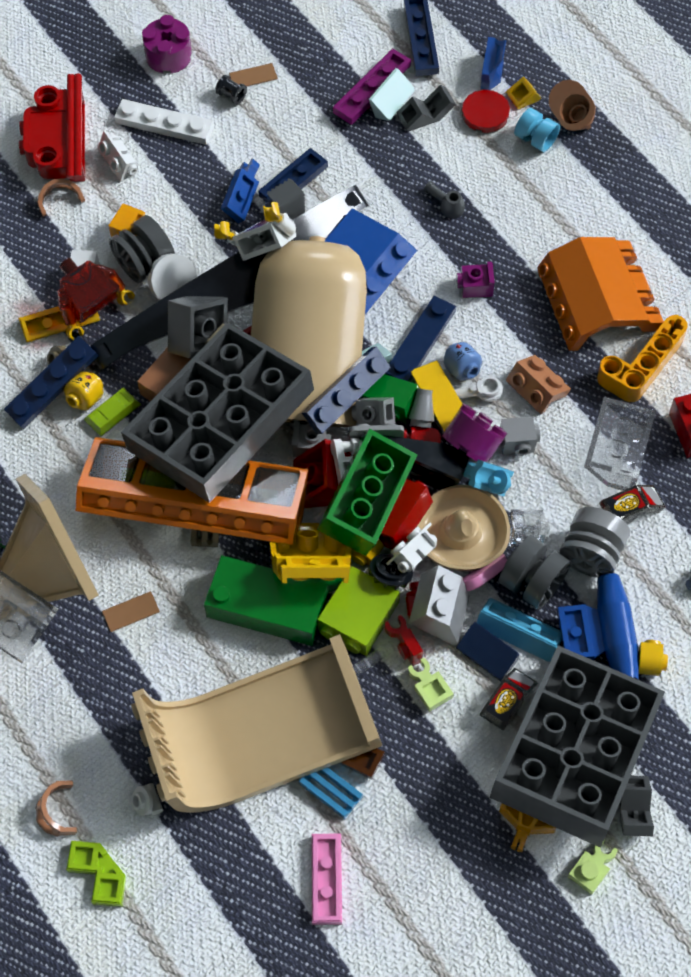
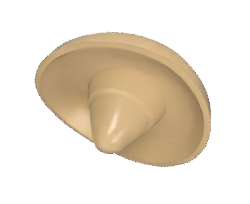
[417,485,510,571]

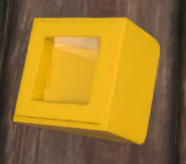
[505,76,542,110]

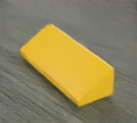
[19,301,100,343]
[411,361,462,432]

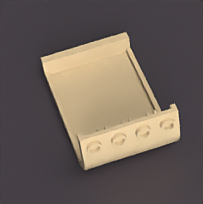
[131,634,383,813]

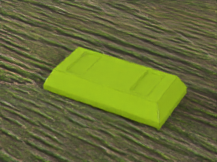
[84,387,141,436]

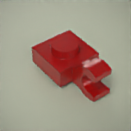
[385,615,423,666]

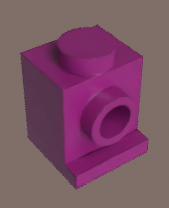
[456,261,495,298]

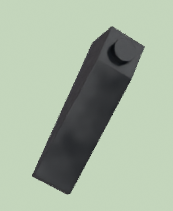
[360,433,469,488]

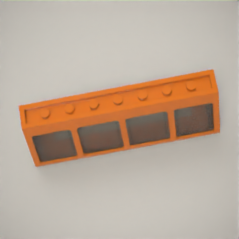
[75,437,308,545]

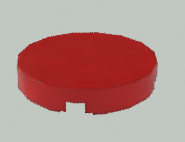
[462,90,510,133]

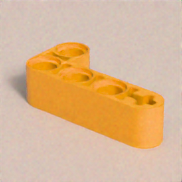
[597,315,688,402]

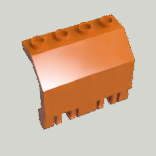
[537,237,664,351]

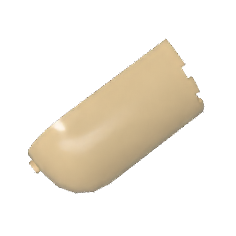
[251,236,367,428]

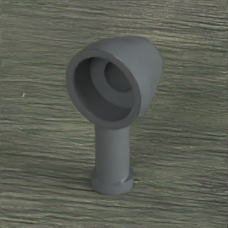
[424,181,465,219]

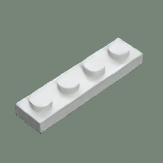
[114,99,214,145]

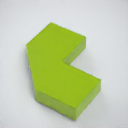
[66,841,126,907]

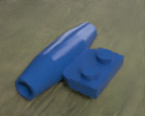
[557,573,639,680]

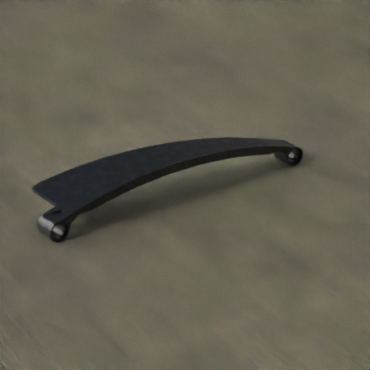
[90,185,369,371]

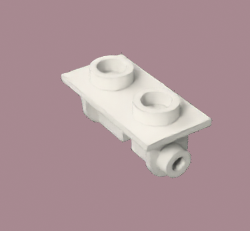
[98,130,138,182]
[386,523,437,573]

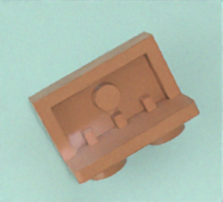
[506,355,571,414]

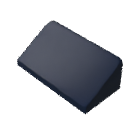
[456,622,519,681]

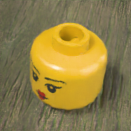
[64,372,103,411]

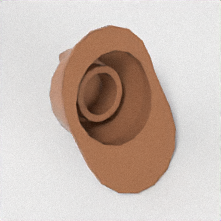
[549,80,596,131]

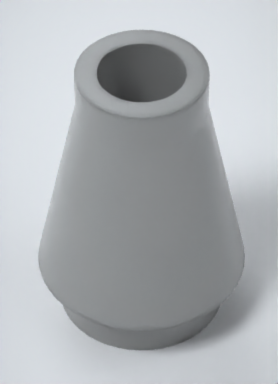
[408,389,434,428]

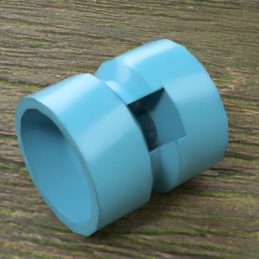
[514,108,560,152]

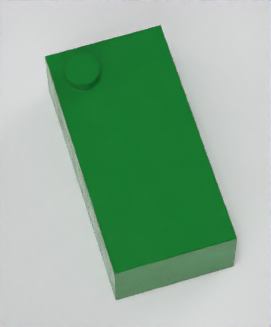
[317,428,417,556]
[204,555,329,646]

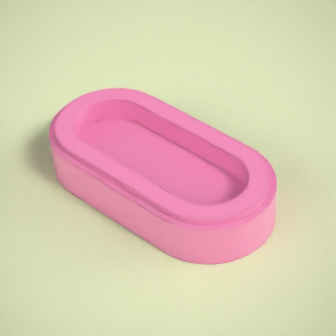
[462,554,507,591]

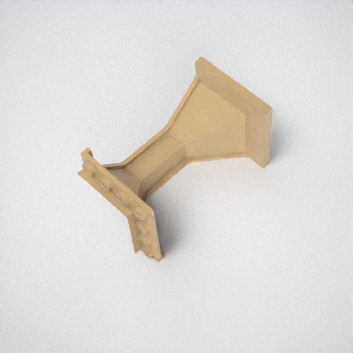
[0,474,99,620]

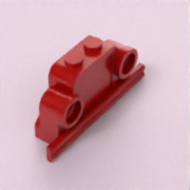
[19,73,85,182]

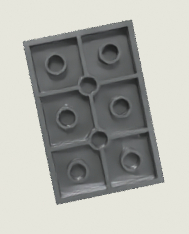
[121,322,314,503]
[489,646,665,848]

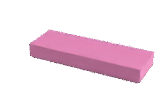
[312,833,342,925]

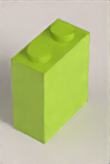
[318,566,400,656]

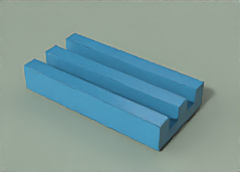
[299,767,363,819]

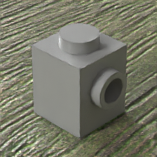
[500,416,540,456]

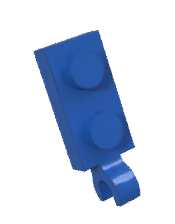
[221,158,260,223]

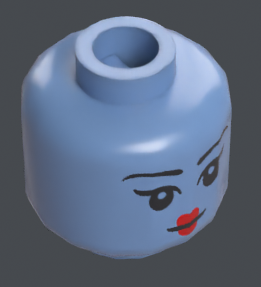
[443,342,482,381]

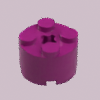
[142,15,192,73]
[442,403,508,462]

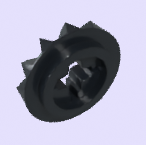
[369,554,413,590]

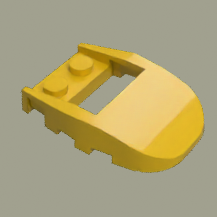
[270,523,351,583]

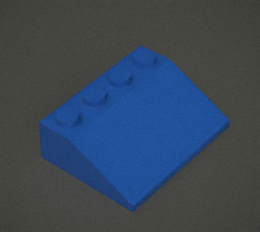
[325,208,418,314]

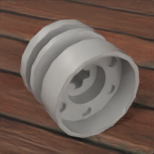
[560,507,630,578]

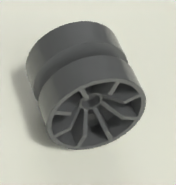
[499,535,571,610]

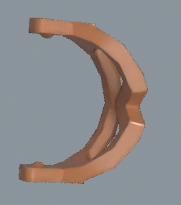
[37,179,85,217]
[35,780,77,837]

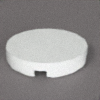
[148,253,197,301]

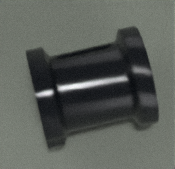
[215,75,247,105]

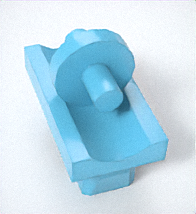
[464,459,514,497]

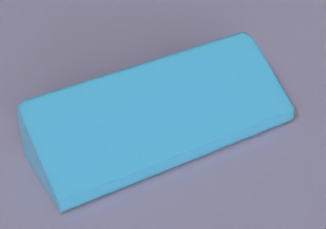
[477,598,562,662]

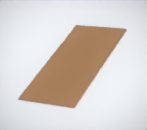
[229,63,278,86]
[102,591,160,632]

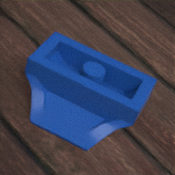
[480,37,506,90]

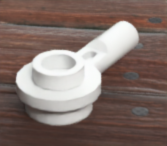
[454,376,503,402]

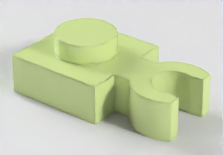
[408,658,454,712]
[568,840,618,895]

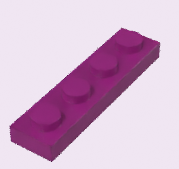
[333,48,411,125]

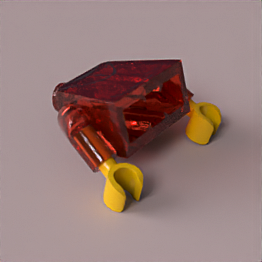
[57,258,135,340]

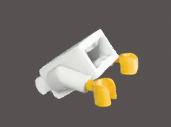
[214,202,296,261]

